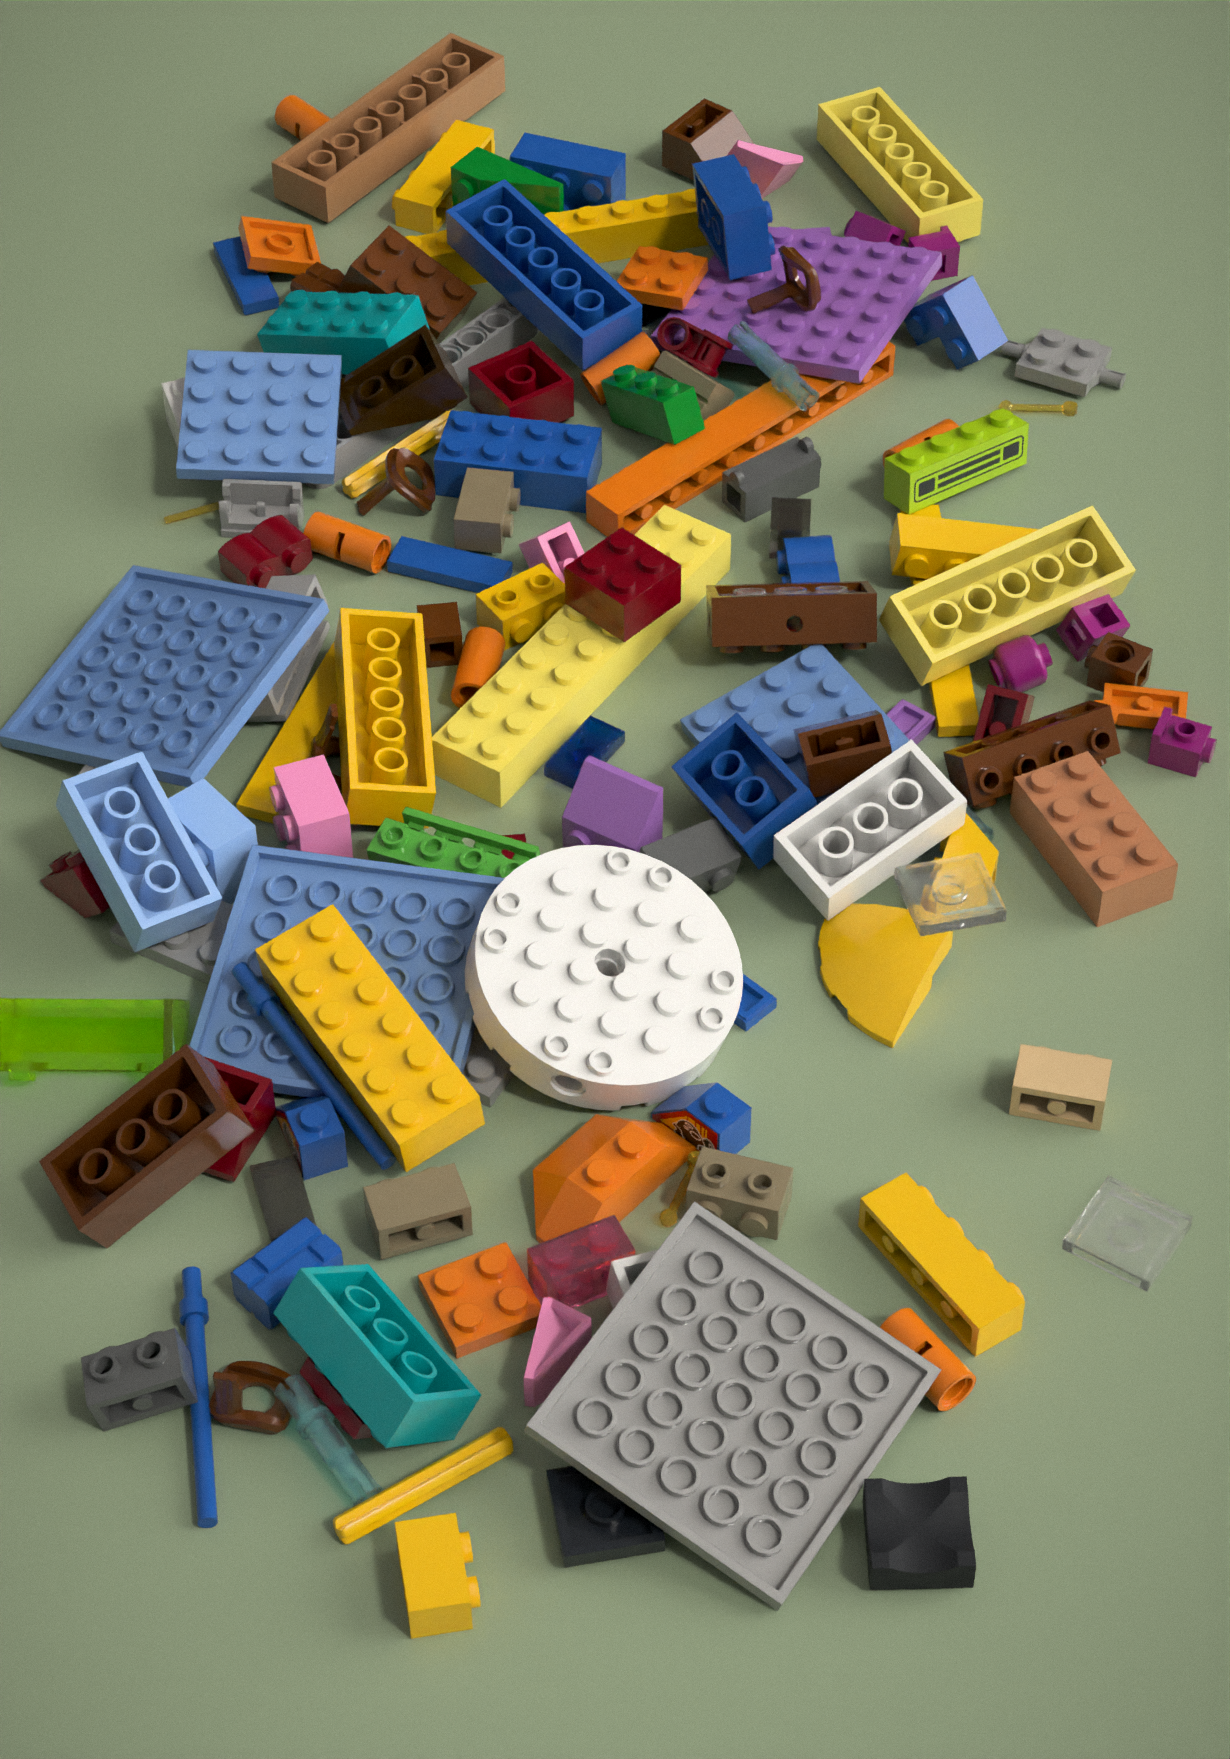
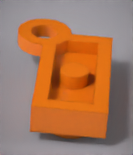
[1095,683,1188,729]

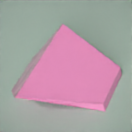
[727,140,803,199]
[523,1297,592,1407]

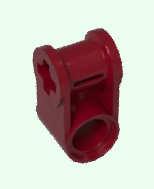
[657,317,734,379]

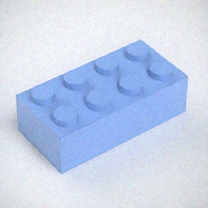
[56,752,222,952]

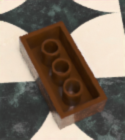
[39,1044,255,1248]

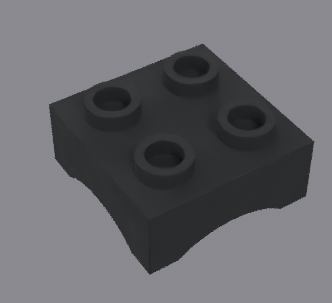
[862,1476,976,1590]

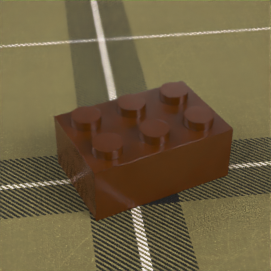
[337,225,478,343]

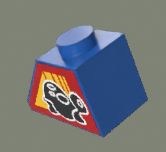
[651,1082,752,1154]
[276,1095,348,1181]

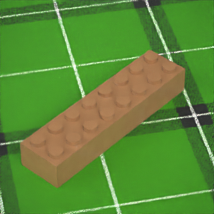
[271,33,505,223]

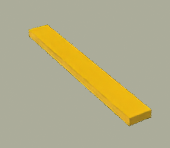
[900,504,979,737]

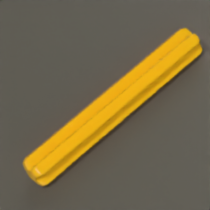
[341,410,450,498]
[333,1427,514,1544]

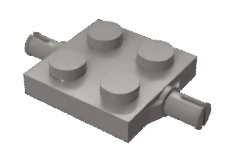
[1001,328,1126,397]

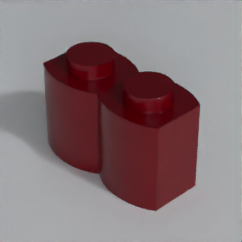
[218,515,313,589]

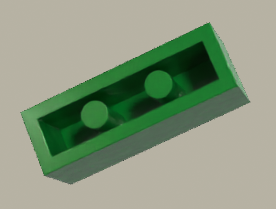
[601,365,705,445]

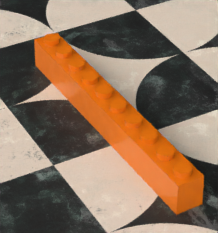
[586,342,896,537]

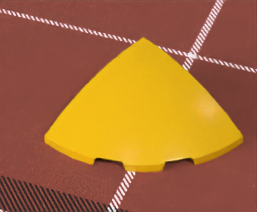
[818,903,954,1048]

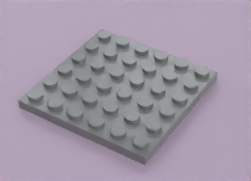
[524,1201,941,1611]

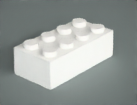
[774,739,967,921]

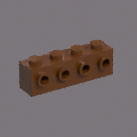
[943,700,1121,809]

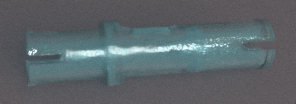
[728,321,819,411]
[274,1374,383,1506]

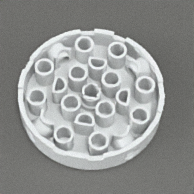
[465,845,743,1111]

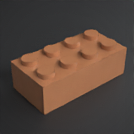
[1010,751,1178,927]

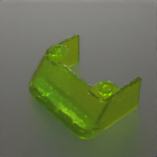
[0,997,190,1081]

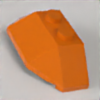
[533,1114,696,1266]

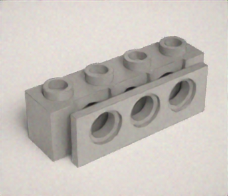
[247,574,330,722]

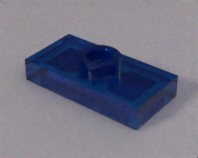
[544,715,625,789]

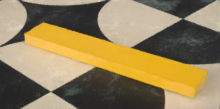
[236,640,338,824]

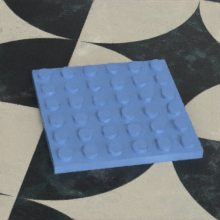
[0,565,329,787]
[189,845,505,1102]

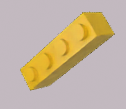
[392,120,495,234]
[889,513,1039,579]
[858,1173,1025,1357]

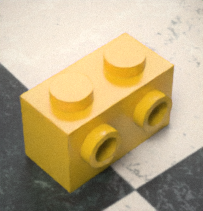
[475,563,565,651]

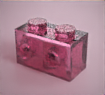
[527,1215,635,1309]

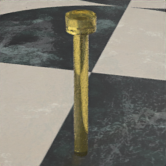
[164,500,223,524]

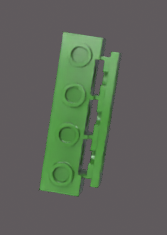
[366,807,540,878]

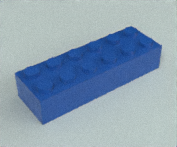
[446,179,642,371]

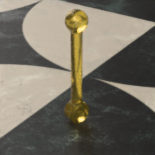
[998,400,1078,416]
[659,1151,700,1227]

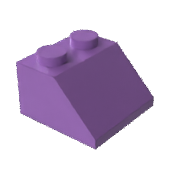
[562,755,663,852]

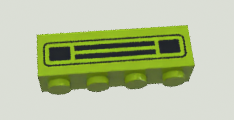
[884,408,1029,514]

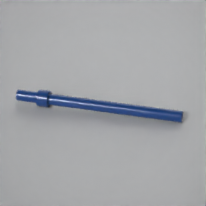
[231,962,397,1170]
[179,1266,218,1528]

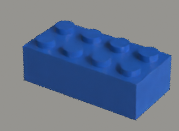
[434,410,602,513]

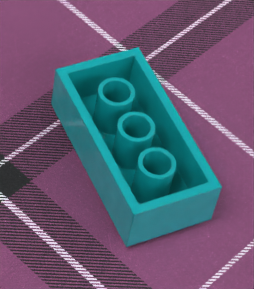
[257,290,430,374]
[273,1264,482,1448]

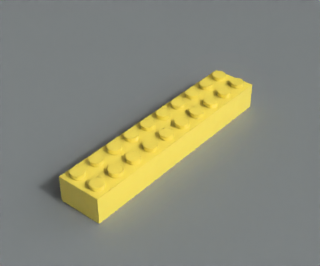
[432,505,731,808]

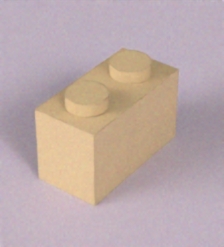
[1009,1044,1112,1131]

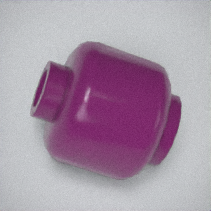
[988,635,1053,693]

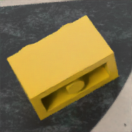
[395,1513,481,1639]

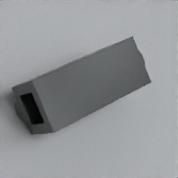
[722,437,822,522]

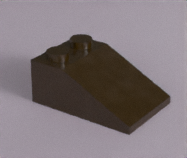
[339,325,468,435]

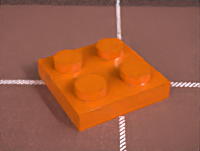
[238,216,321,277]
[617,246,709,311]
[418,1242,541,1359]

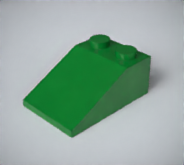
[451,147,564,214]

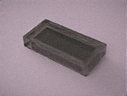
[250,1155,317,1243]

